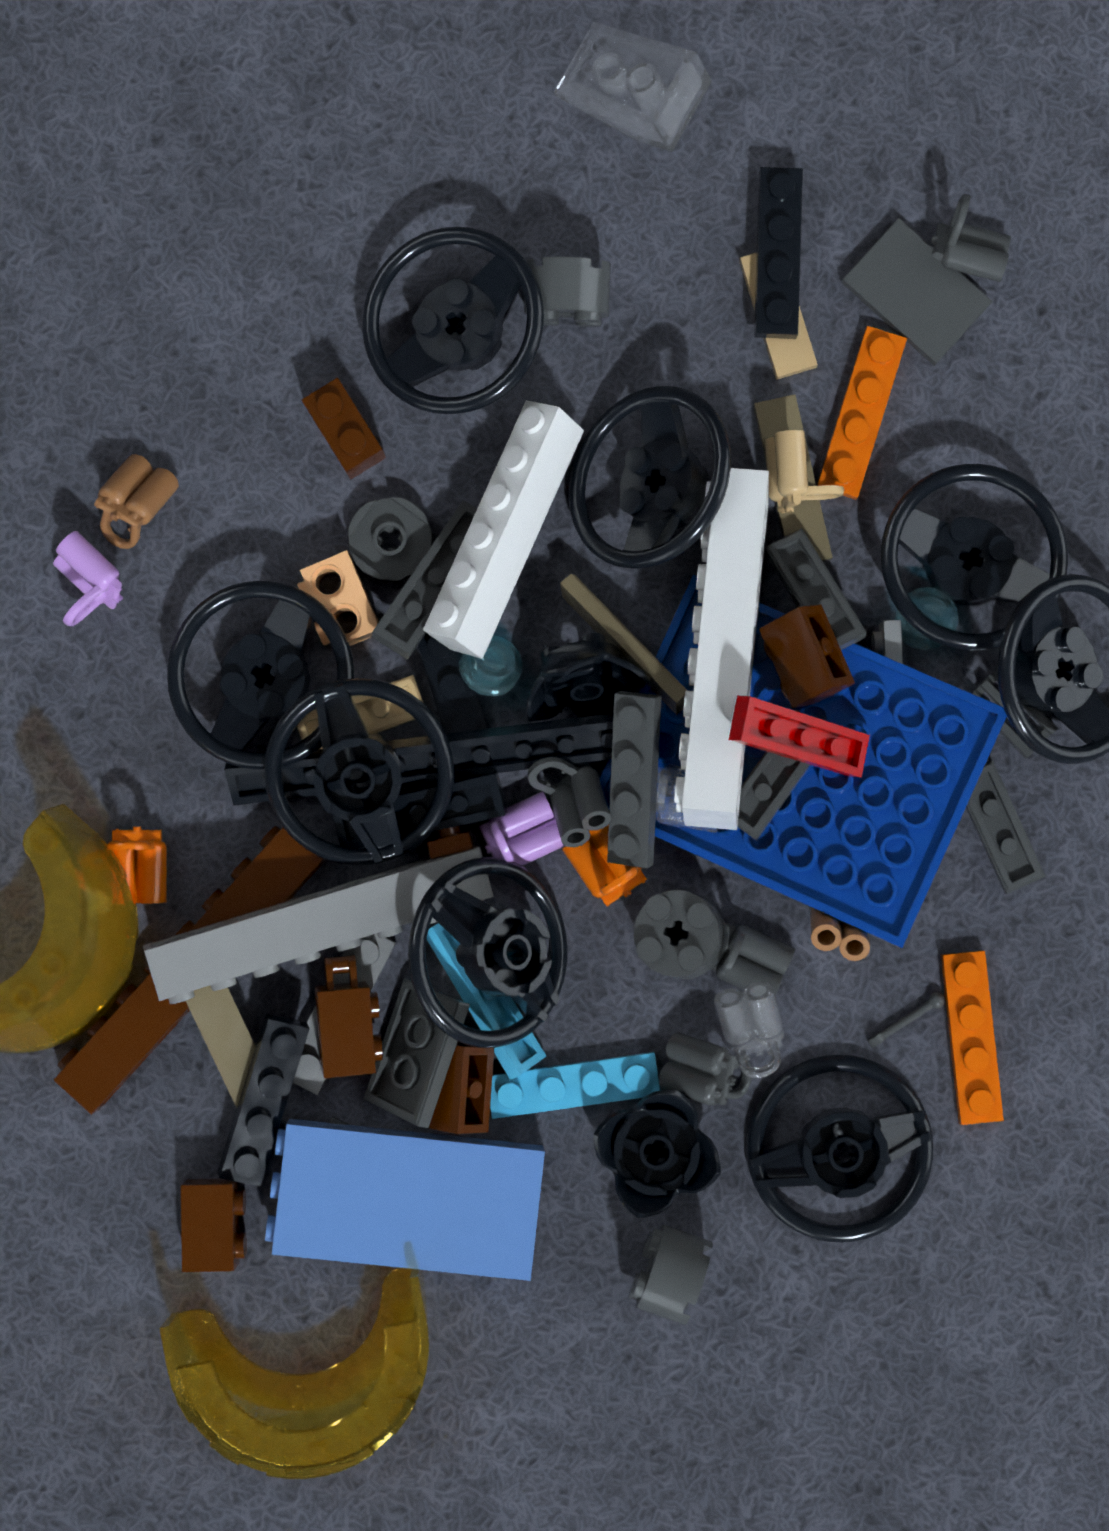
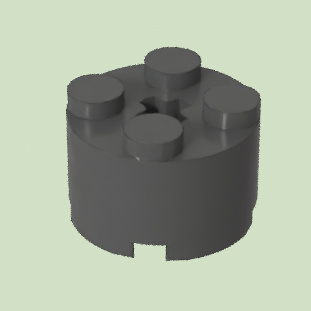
[524,257,611,327]
[634,890,728,979]
[628,1224,713,1325]

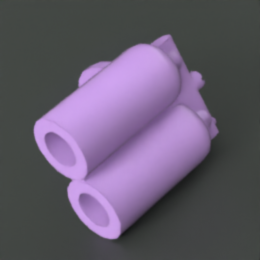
[53,531,123,626]
[479,791,564,866]

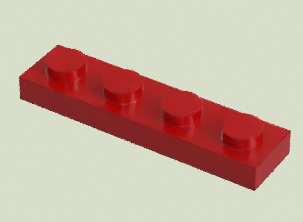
[728,695,870,778]

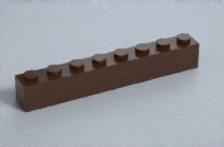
[54,826,327,1115]

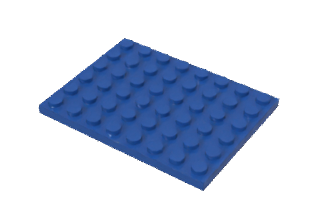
[600,575,1007,948]

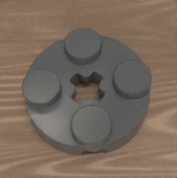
[348,497,433,583]

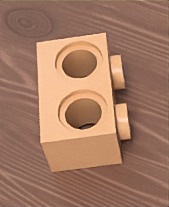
[298,550,379,646]

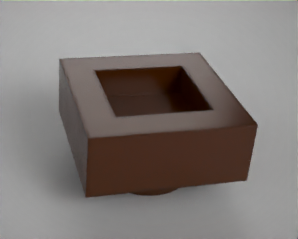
[427,826,473,859]

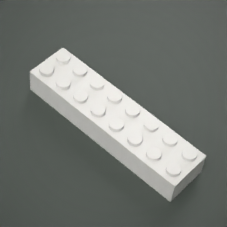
[674,468,769,830]

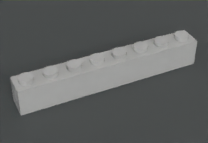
[143,845,494,1004]

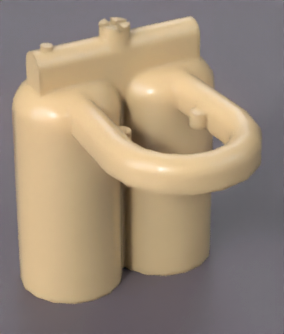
[765,430,844,514]

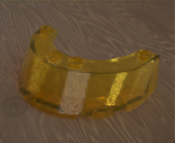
[0,804,138,1053]
[159,1268,429,1479]

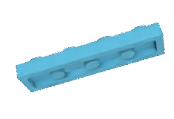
[427,923,547,1080]
[490,1052,660,1119]

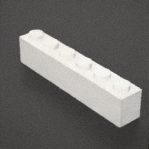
[423,400,584,659]

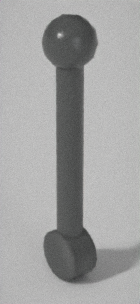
[867,992,945,1048]

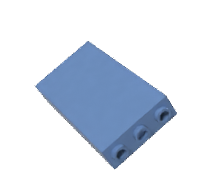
[265,1119,545,1281]

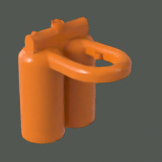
[562,824,647,906]
[107,827,167,904]

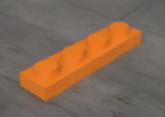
[817,326,907,500]
[940,950,1004,1125]

